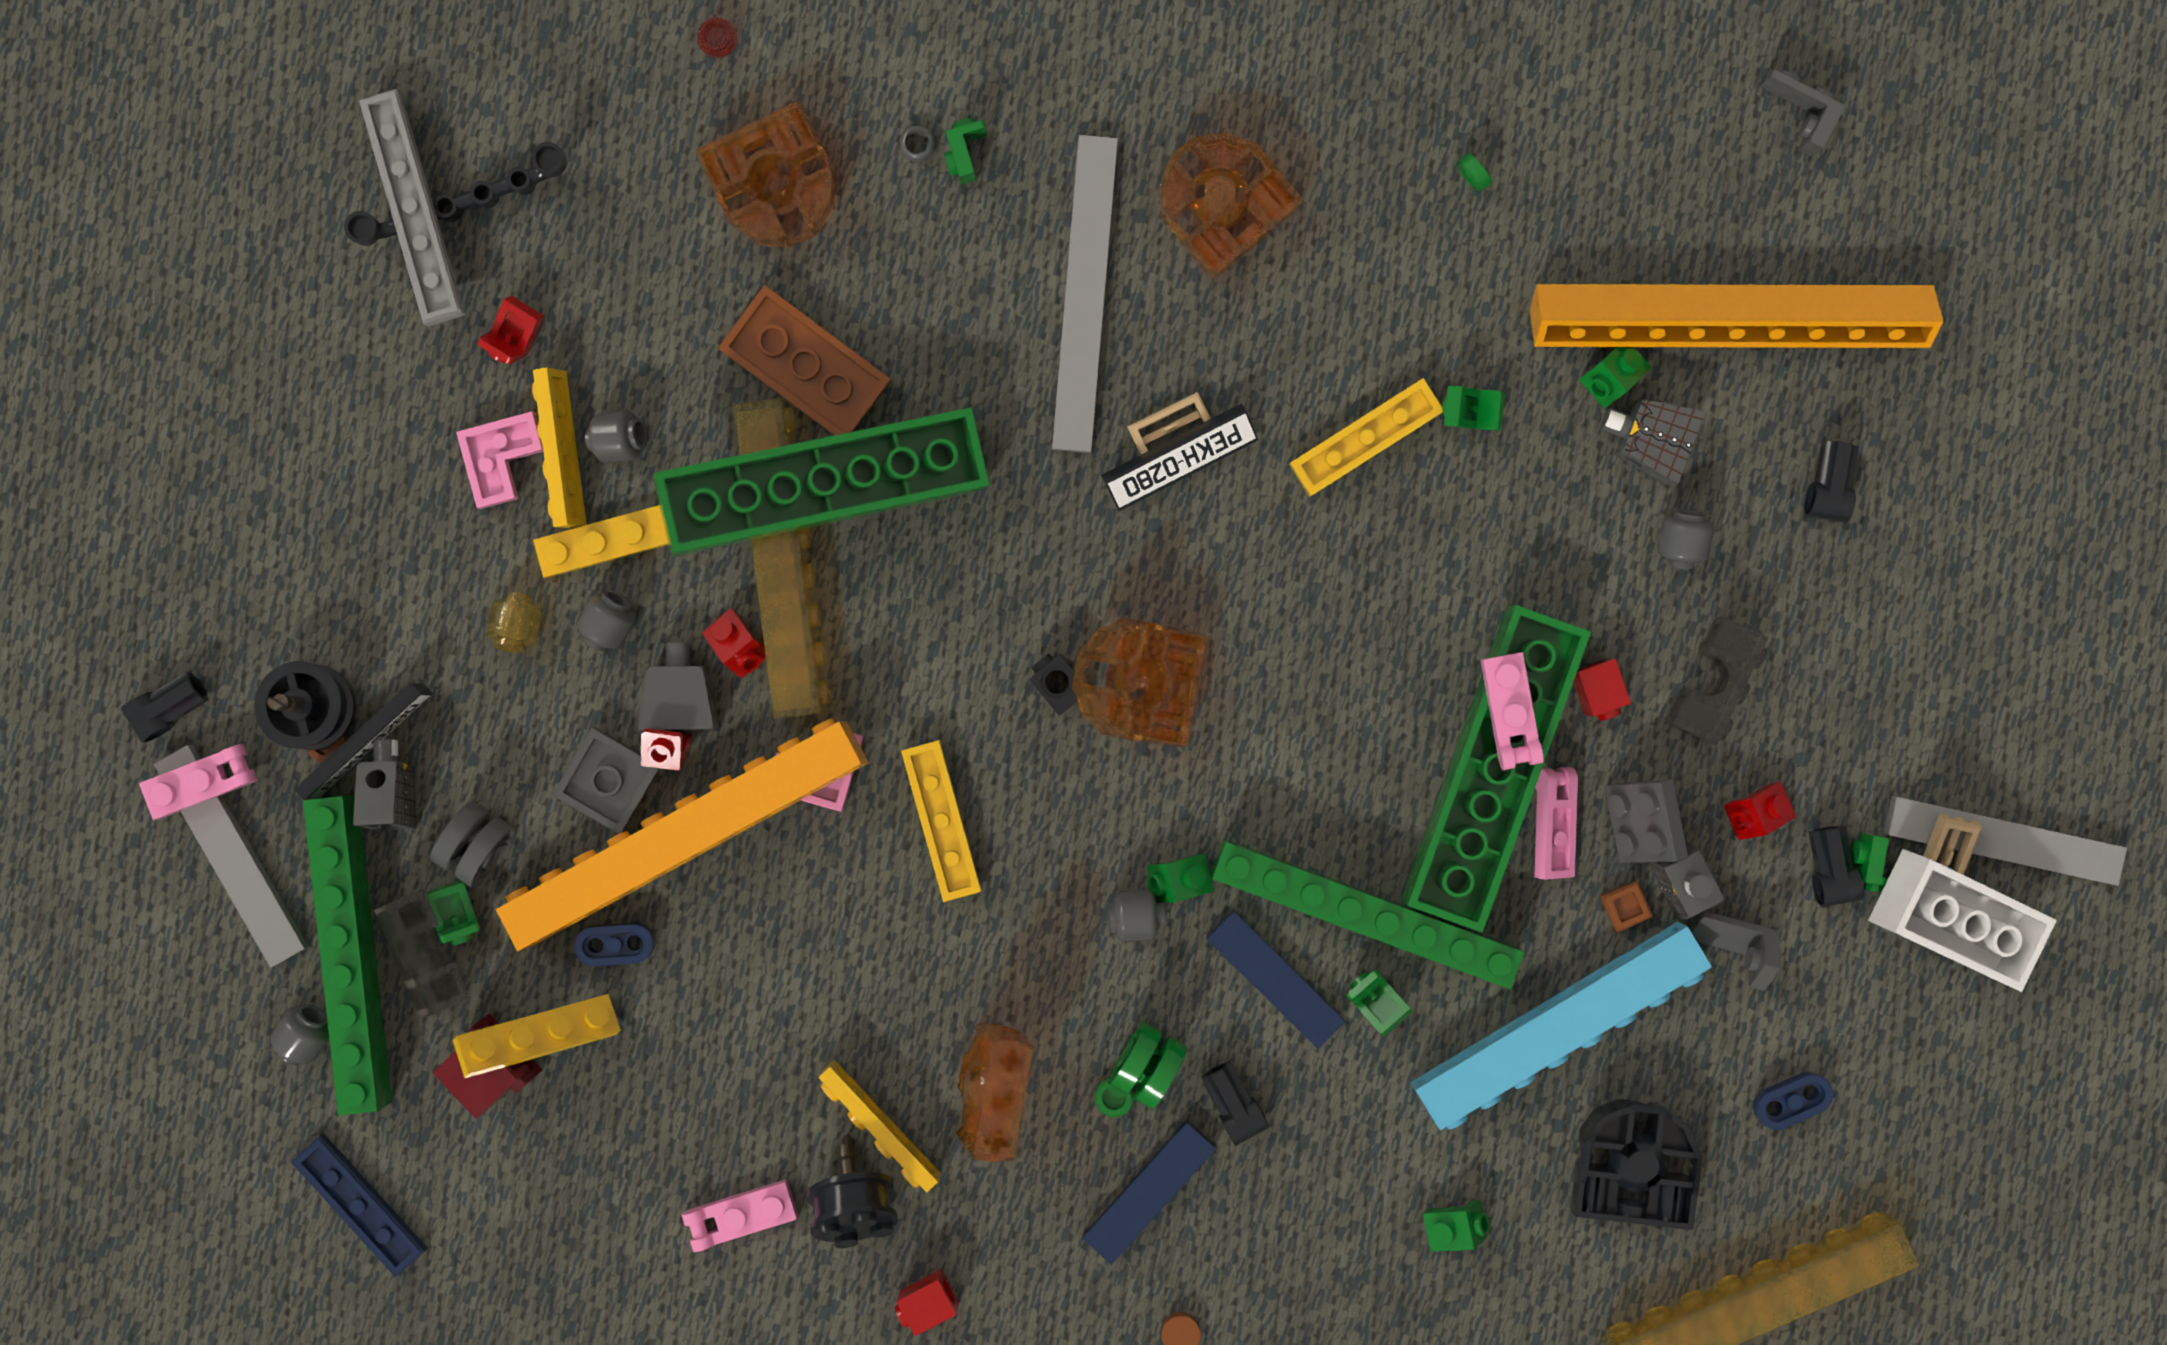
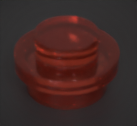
[697,17,737,58]

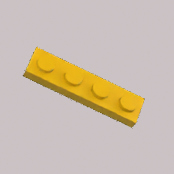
[532,367,587,528]
[1289,378,1443,497]
[533,505,669,578]
[901,740,982,902]
[453,994,621,1078]
[818,1060,941,1193]

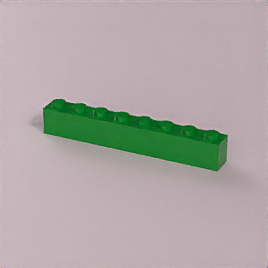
[303,793,392,1116]
[1210,838,1525,990]

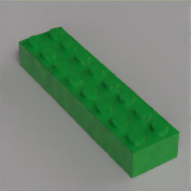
[653,407,989,557]
[1401,605,1591,933]

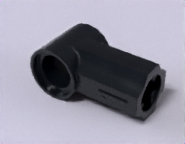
[1804,441,1859,523]
[121,672,209,743]
[1808,825,1864,907]
[1201,1060,1270,1146]

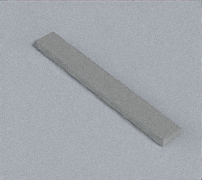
[1052,135,1118,453]

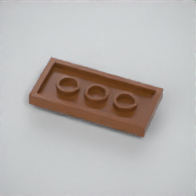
[718,285,892,435]

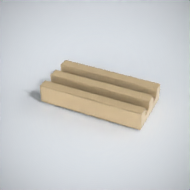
[1127,392,1211,454]
[1923,813,1982,875]

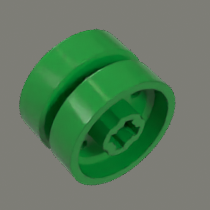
[1108,1021,1187,1109]

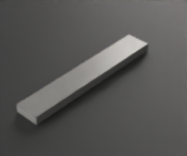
[359,89,465,327]
[154,744,309,968]
[1883,796,2127,886]

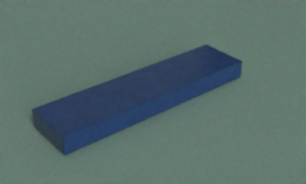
[1206,910,1346,1049]
[1082,1120,1216,1265]
[291,1133,428,1278]

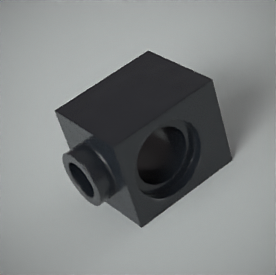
[1029,653,1090,716]

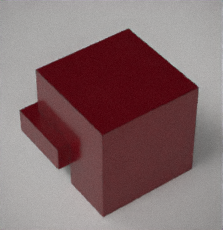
[433,1014,543,1119]

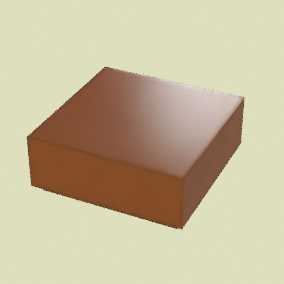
[1599,880,1653,933]

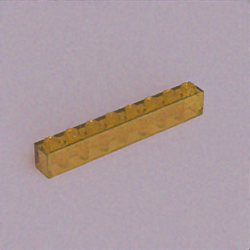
[733,398,831,719]
[1600,1213,1919,1345]

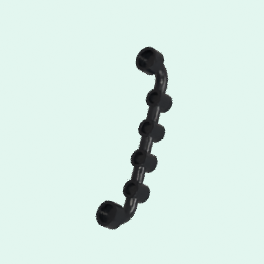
[344,142,567,246]

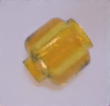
[486,593,542,653]

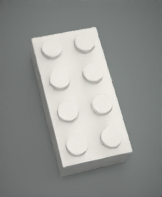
[1868,849,2057,992]

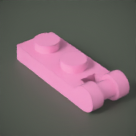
[1481,652,1543,770]
[139,743,258,820]
[1534,767,1578,880]
[681,1179,799,1252]

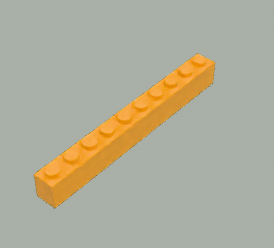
[1530,284,1944,348]
[496,718,869,951]

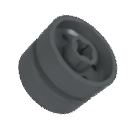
[430,801,515,888]

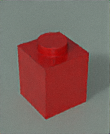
[1574,659,1631,721]
[895,1269,959,1336]

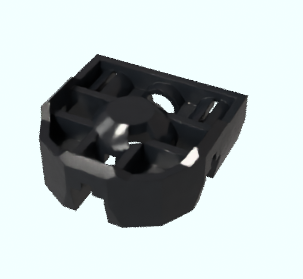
[1570,1099,1703,1230]

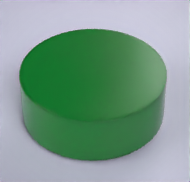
[1456,152,1492,193]
[1095,1076,1134,1117]

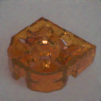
[696,101,838,248]
[1158,132,1304,281]
[1072,618,1207,748]
[956,1022,1033,1162]

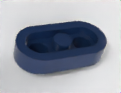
[574,923,656,966]
[1753,1072,1833,1130]

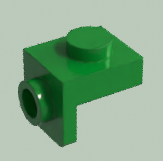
[944,118,987,185]
[1580,347,1652,408]
[1442,386,1505,431]
[1850,833,1889,893]
[1147,854,1214,903]
[424,880,481,945]
[1346,970,1413,1037]
[1423,1200,1489,1252]

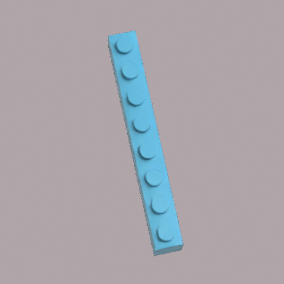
[1410,922,1712,1130]

